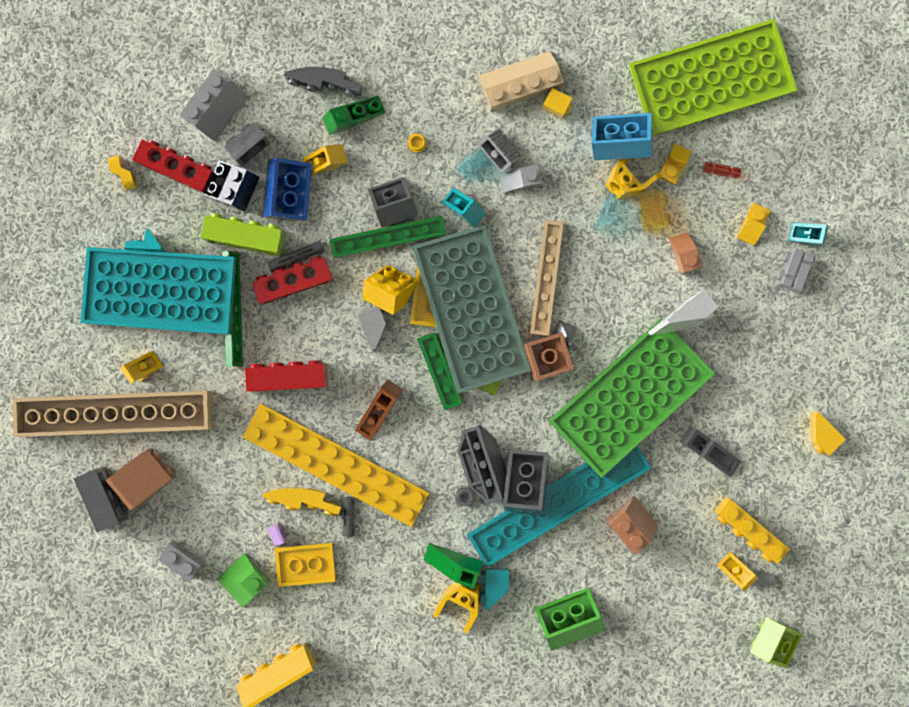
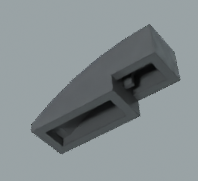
[679,426,742,477]

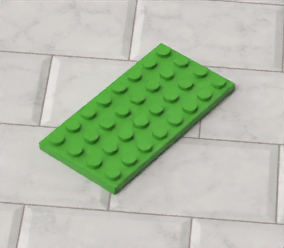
[548,318,715,478]

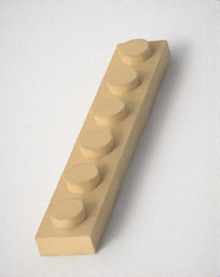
[530,220,564,336]

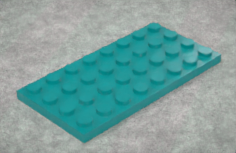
[80,247,236,335]

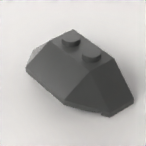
[458,425,507,504]

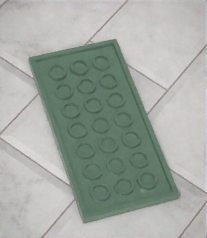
[412,225,531,394]

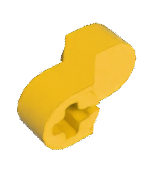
[108,155,137,191]

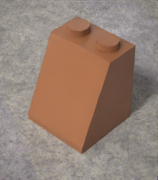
[106,448,175,511]
[604,496,658,555]

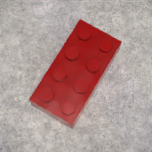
[245,360,328,392]

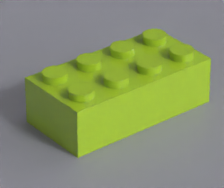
[200,213,286,256]

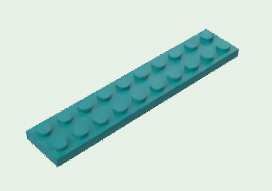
[467,445,651,568]

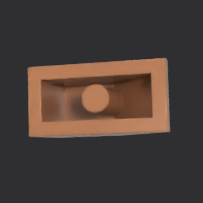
[669,232,703,274]

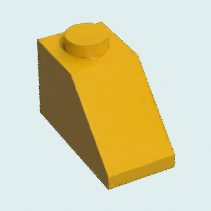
[302,144,348,176]
[811,412,846,456]

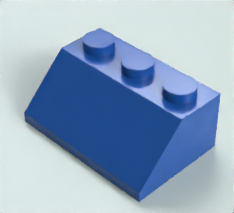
[263,158,312,221]

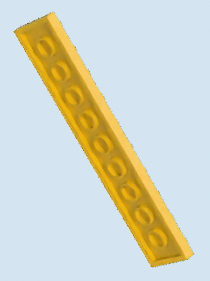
[243,403,429,527]

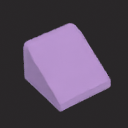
[267,523,287,546]

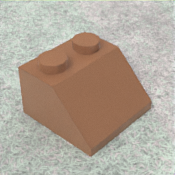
[523,332,574,381]

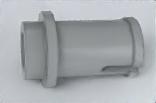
[751,572,775,588]

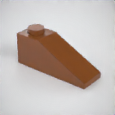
[355,379,404,441]

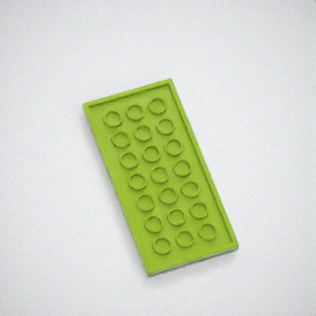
[628,18,798,136]

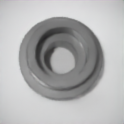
[455,487,474,506]

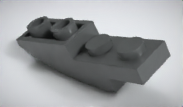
[284,67,363,97]

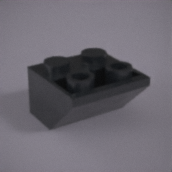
[204,160,260,212]

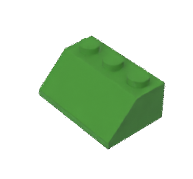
[535,588,605,651]

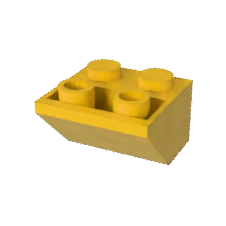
[362,265,418,315]

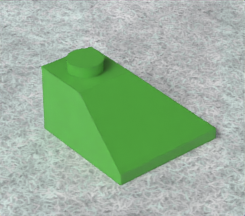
[217,553,271,607]

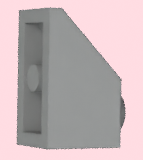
[500,164,542,193]
[358,307,389,351]

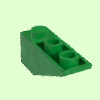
[322,95,386,135]
[424,543,483,589]

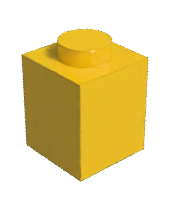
[542,88,573,118]

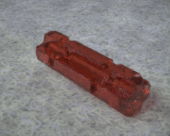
[703,162,741,179]

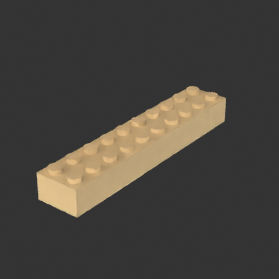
[12,391,213,437]

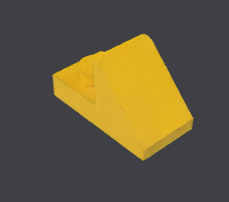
[659,143,692,185]
[737,203,771,246]
[120,351,163,384]
[717,552,758,592]

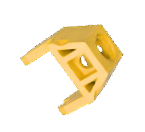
[605,158,661,200]
[433,583,480,633]

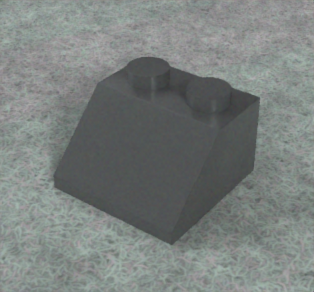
[368,177,418,228]

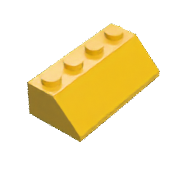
[237,642,317,707]

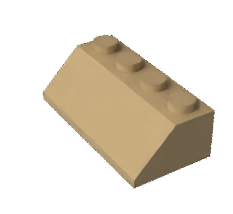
[478,52,564,112]

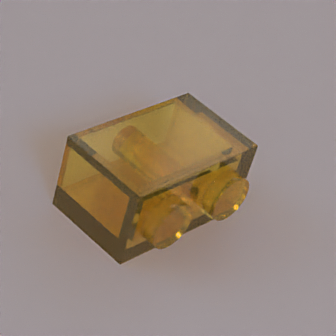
[638,190,671,233]

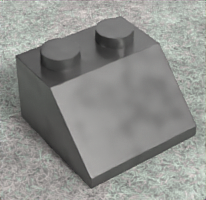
[224,122,271,167]

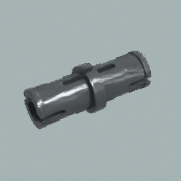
[341,497,356,537]

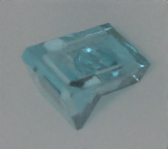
[455,147,491,183]
[594,192,623,231]

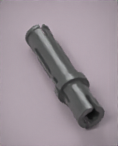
[267,240,325,273]

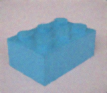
[592,113,653,161]

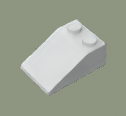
[648,289,718,335]

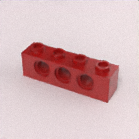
[132,139,213,193]
[252,256,334,305]

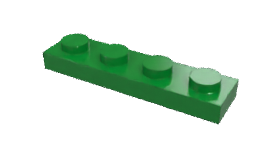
[417,332,463,410]

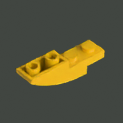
[263,487,342,516]

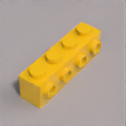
[714,497,790,564]

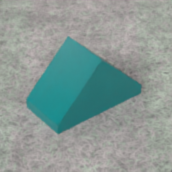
[788,222,828,247]

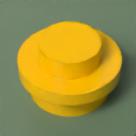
[407,133,426,153]

